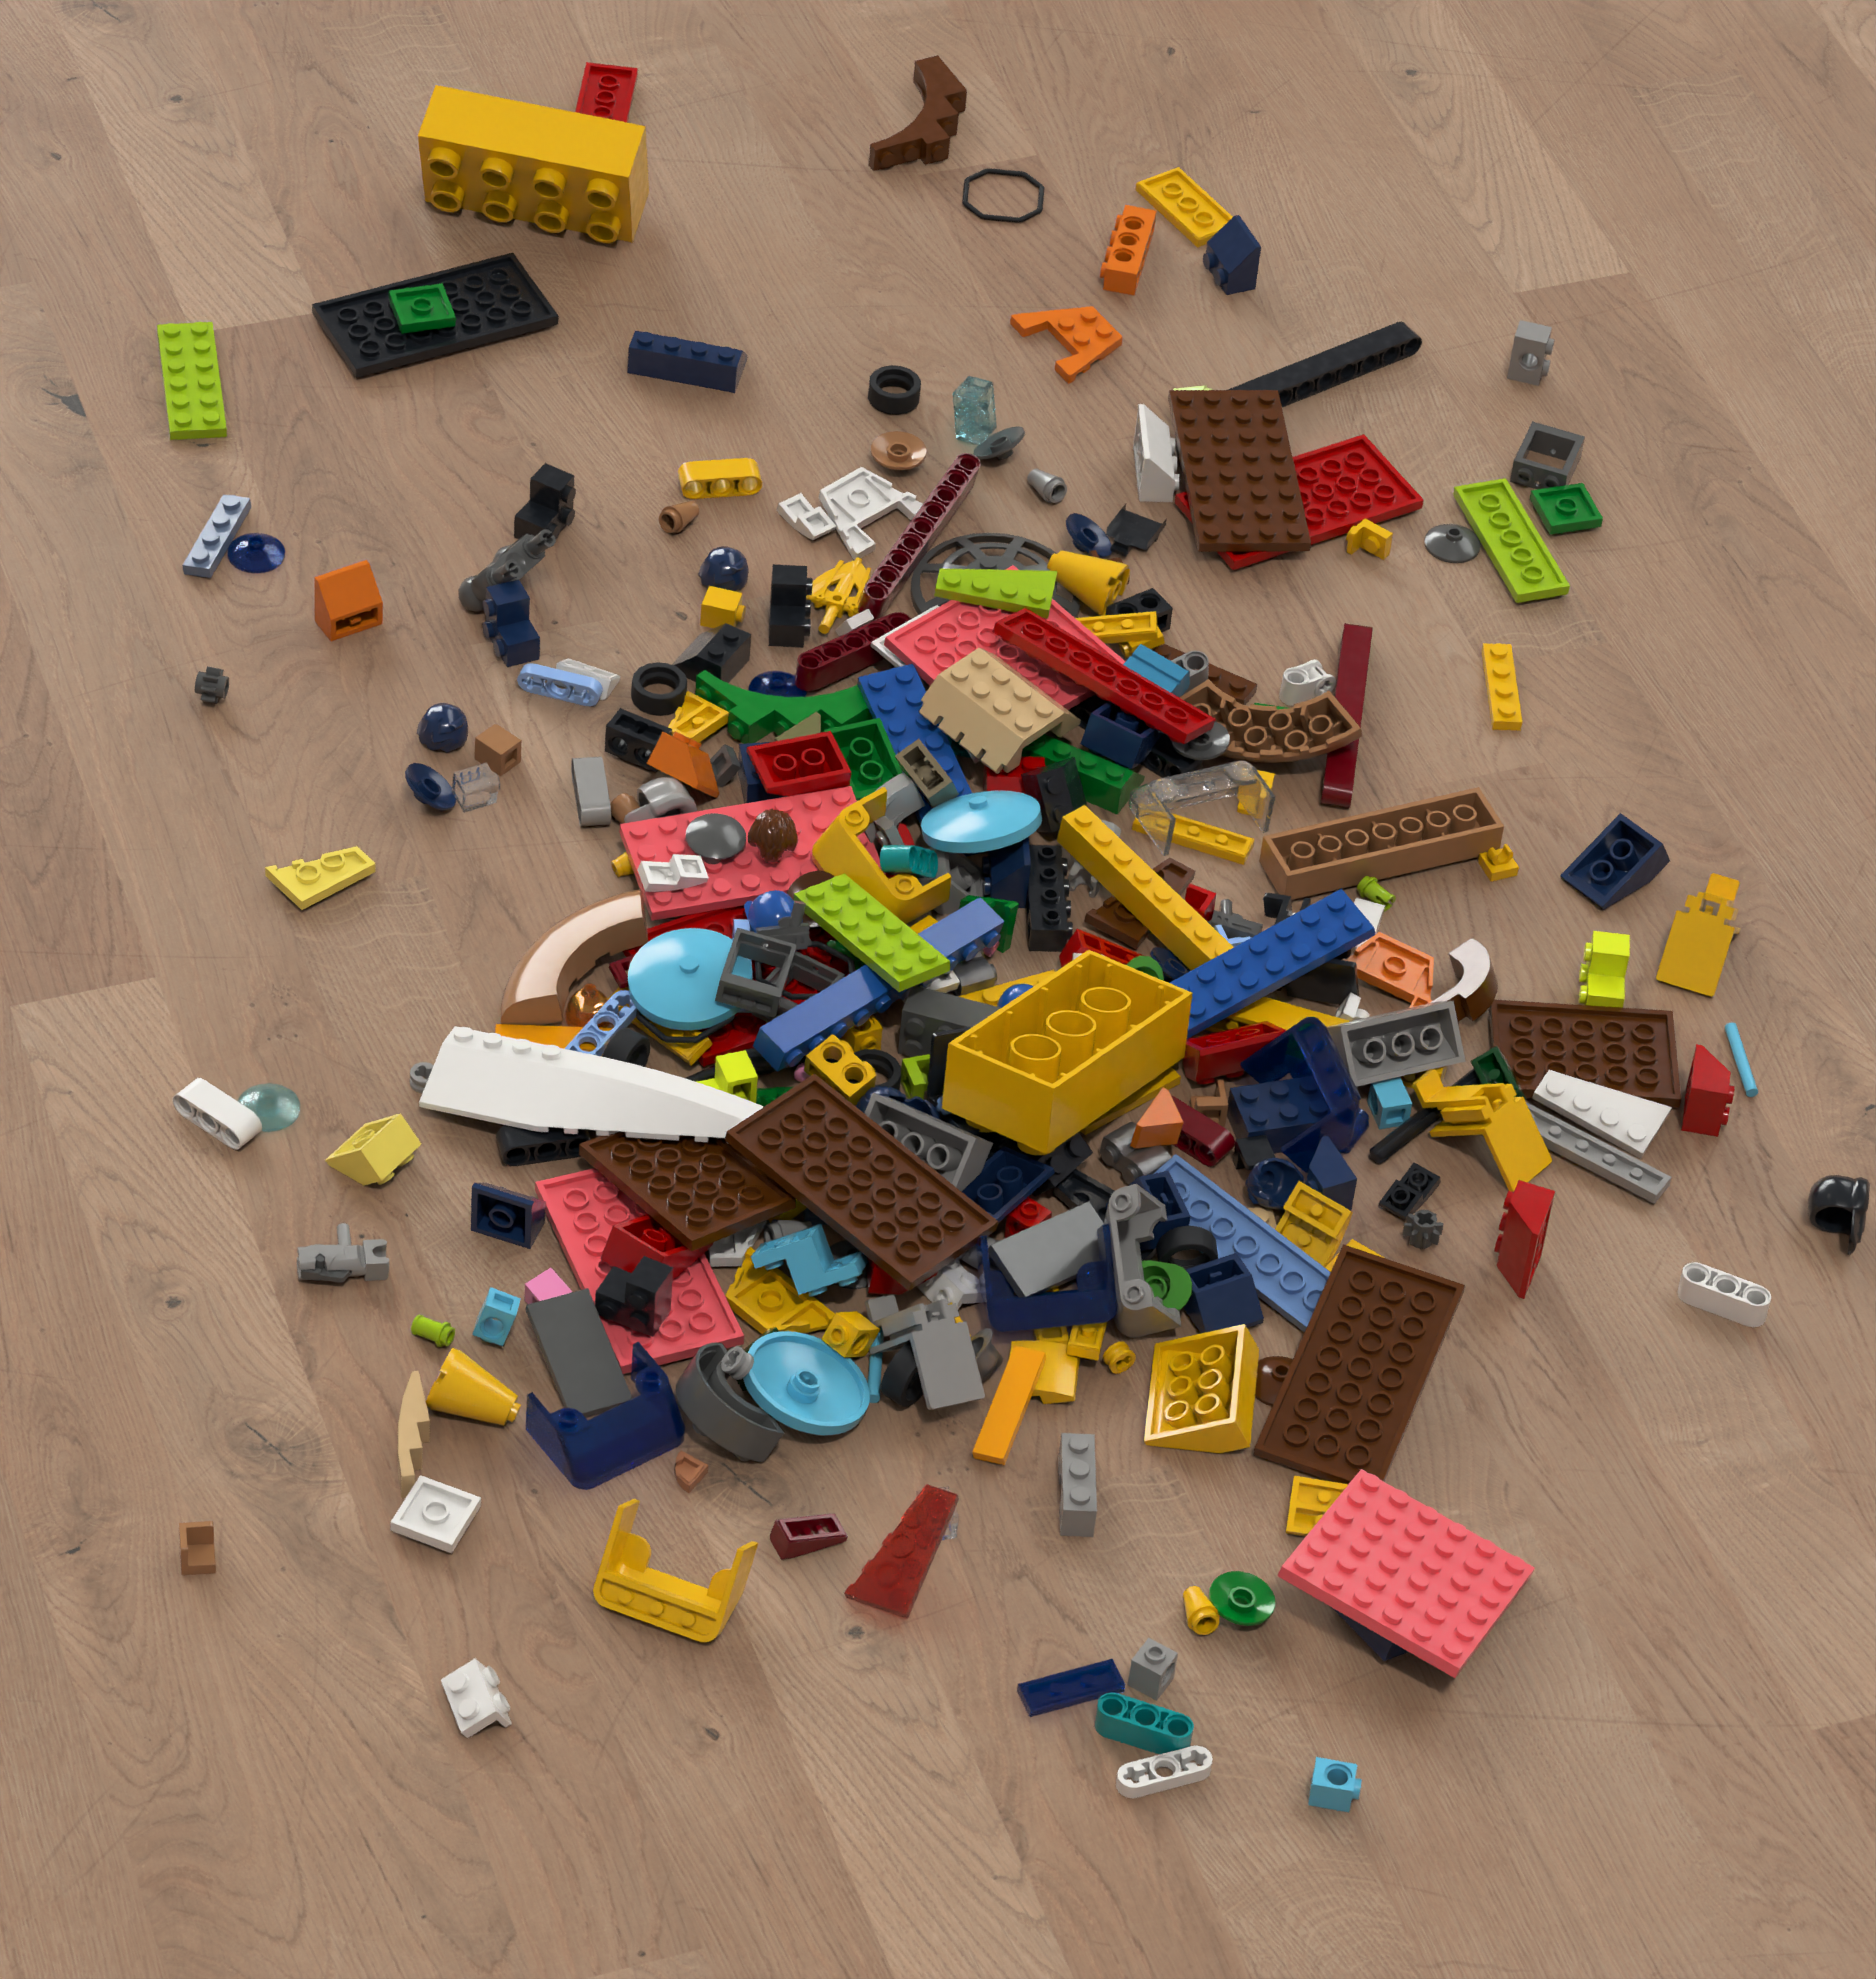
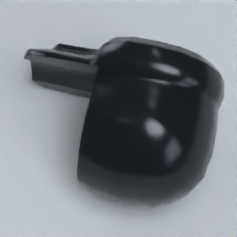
[1808,1175,1870,1255]

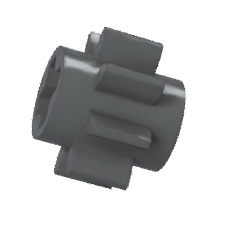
[195,666,230,704]
[1402,1210,1444,1249]

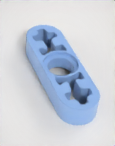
[517,663,603,706]

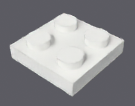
[391,1475,481,1553]

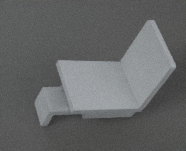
[865,1295,985,1410]

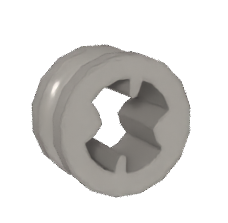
[410,1062,434,1093]
[721,1346,754,1380]

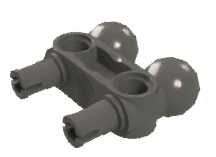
[458,529,556,612]

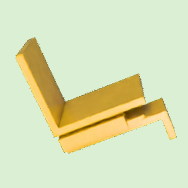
[1656,873,1741,997]
[1412,1069,1552,1192]

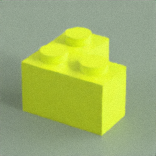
[1579,931,1630,1008]
[696,1050,758,1103]

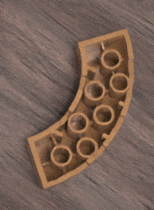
[1179,679,1362,763]
[501,889,648,1025]

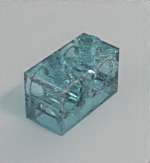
[952,376,997,445]

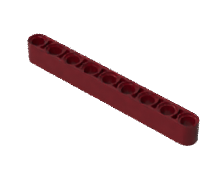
[858,453,981,620]
[1321,623,1373,808]

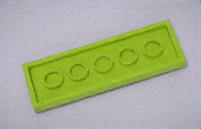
[157,322,227,440]
[1453,478,1570,603]
[794,873,950,992]

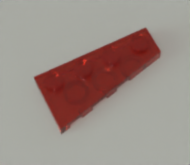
[844,1484,959,1619]

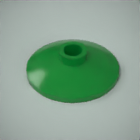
[1209,1571,1276,1626]

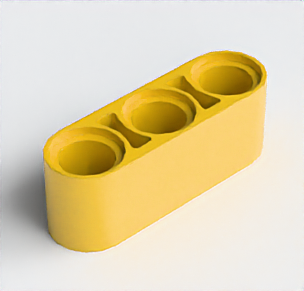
[678,458,763,499]

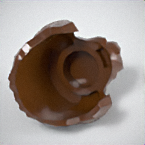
[748,809,798,863]

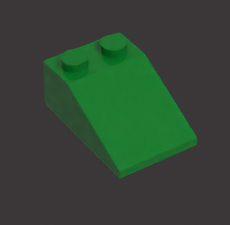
[824,718,903,801]

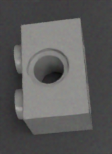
[1507,320,1555,386]

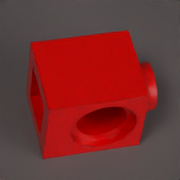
[1004,1197,1052,1239]

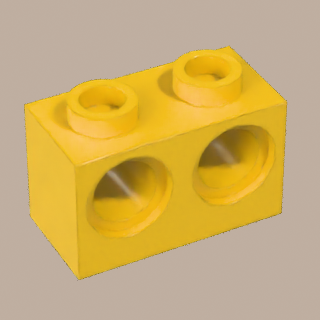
[804,1034,877,1106]

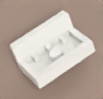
[916,1260,988,1310]
[441,1659,511,1738]

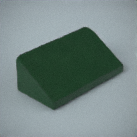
[1470,1046,1527,1100]

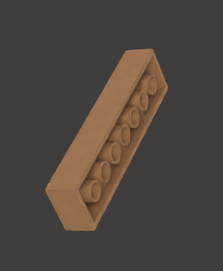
[1259,787,1504,900]

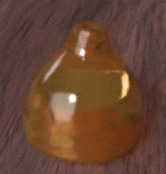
[565,983,610,1028]

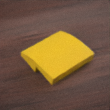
[1275,1181,1353,1267]
[1009,1340,1080,1404]
[1286,1476,1348,1537]

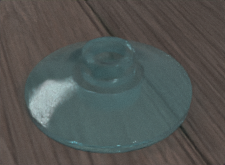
[238,1083,300,1132]

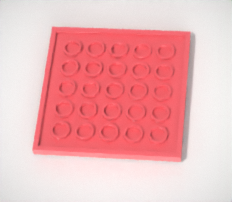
[884,565,1126,710]
[1278,1469,1535,1678]

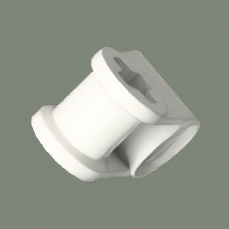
[1279,660,1336,706]

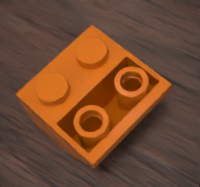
[314,560,383,641]

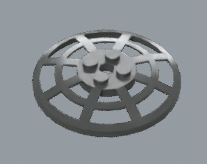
[911,533,1081,618]

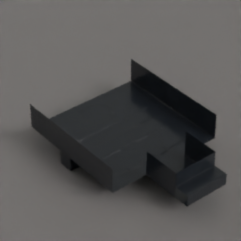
[1106,503,1167,557]

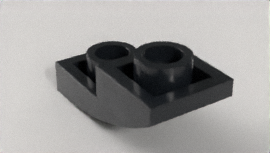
[1379,1162,1441,1221]

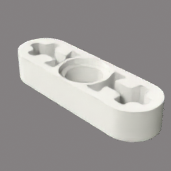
[1116,1746,1213,1798]

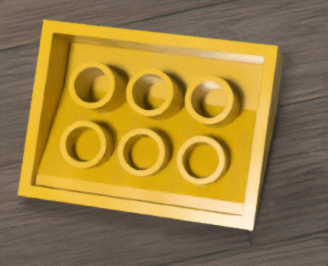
[1144,1324,1259,1453]

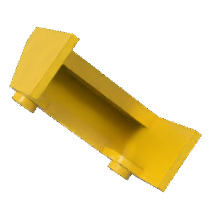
[812,787,952,924]
[593,1499,758,1642]

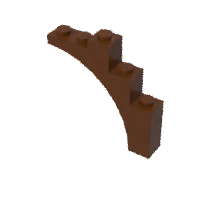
[869,55,967,171]

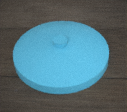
[921,790,1042,853]
[628,928,753,1030]
[743,1331,870,1435]

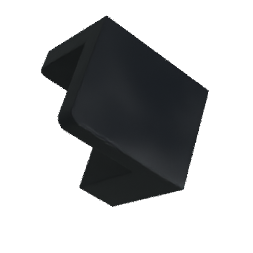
[1232,1134,1276,1170]

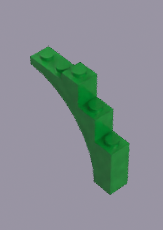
[695,670,873,744]

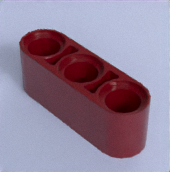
[1171,1095,1235,1167]

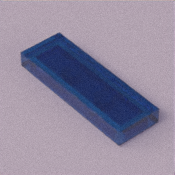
[1017,1659,1126,1717]

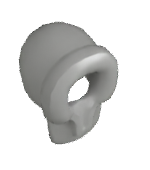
[624,777,697,823]

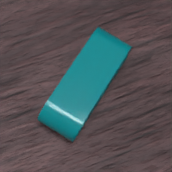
[880,845,938,878]
[1094,1692,1194,1755]

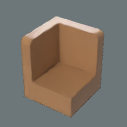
[475,724,522,776]
[1190,1080,1228,1127]
[179,1521,216,1575]

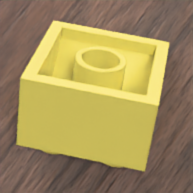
[325,1113,421,1186]

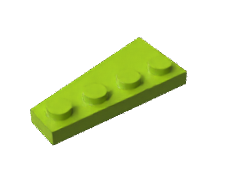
[934,569,1057,619]

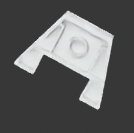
[818,467,923,560]

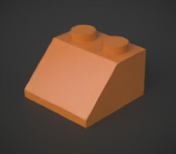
[647,731,719,798]

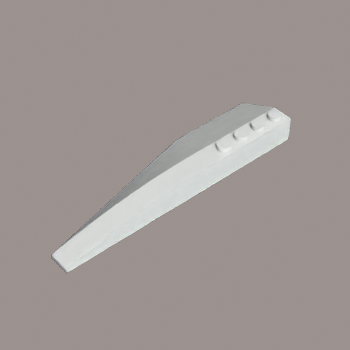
[419,1026,764,1144]

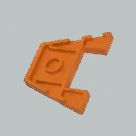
[1010,306,1123,384]
[1342,932,1434,1008]

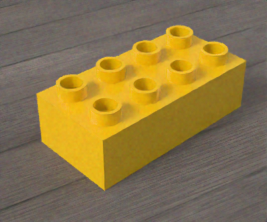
[418,85,649,243]
[942,950,1193,1155]

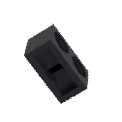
[1105,588,1173,632]
[605,708,672,773]

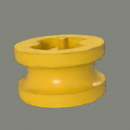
[1103,1341,1136,1374]

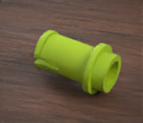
[1357,876,1396,912]
[411,1314,455,1347]

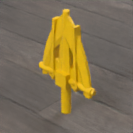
[806,557,871,634]

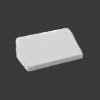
[553,658,620,700]

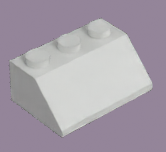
[1133,404,1179,502]

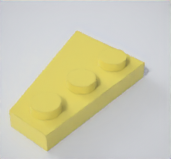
[265,846,376,910]

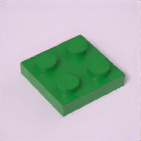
[389,284,456,333]
[1530,483,1603,534]

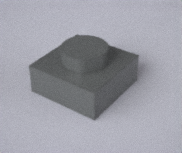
[710,744,741,787]

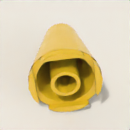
[1047,550,1130,616]
[426,1348,521,1426]

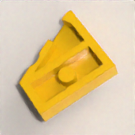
[668,691,729,742]

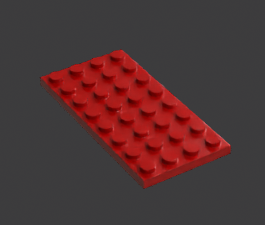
[1174,434,1424,570]

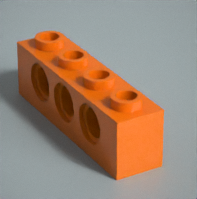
[1100,205,1157,296]

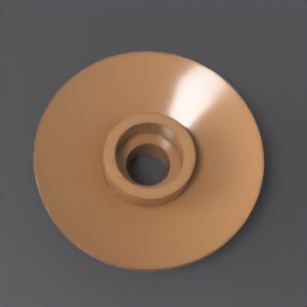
[871,431,927,470]

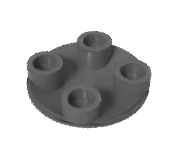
[685,813,746,864]

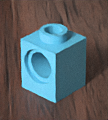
[1367,1077,1412,1129]
[472,1287,521,1346]
[1308,1757,1362,1812]

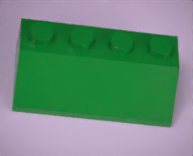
[1021,734,1145,815]

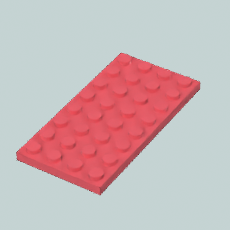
[619,786,886,921]
[535,1168,744,1374]

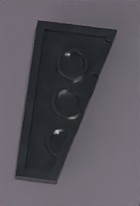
[1053,1169,1157,1260]

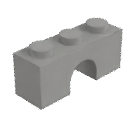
[1058,1433,1097,1537]

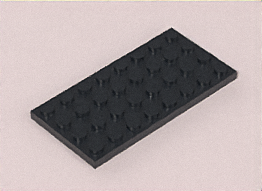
[312,252,559,378]

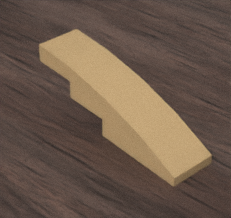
[398,1371,430,1498]

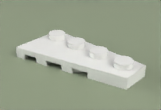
[1532,1070,1672,1159]

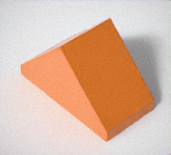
[1130,1088,1183,1149]

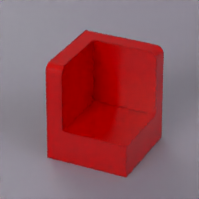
[1185,884,1217,922]

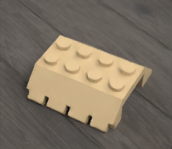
[919,648,1081,774]

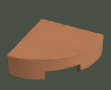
[675,1450,708,1493]

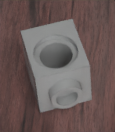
[1128,1638,1178,1701]

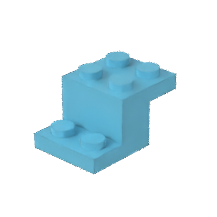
[751,1224,868,1296]

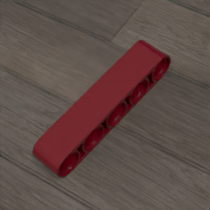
[795,612,911,691]

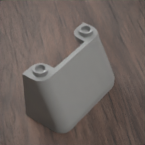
[1103,1184,1181,1338]

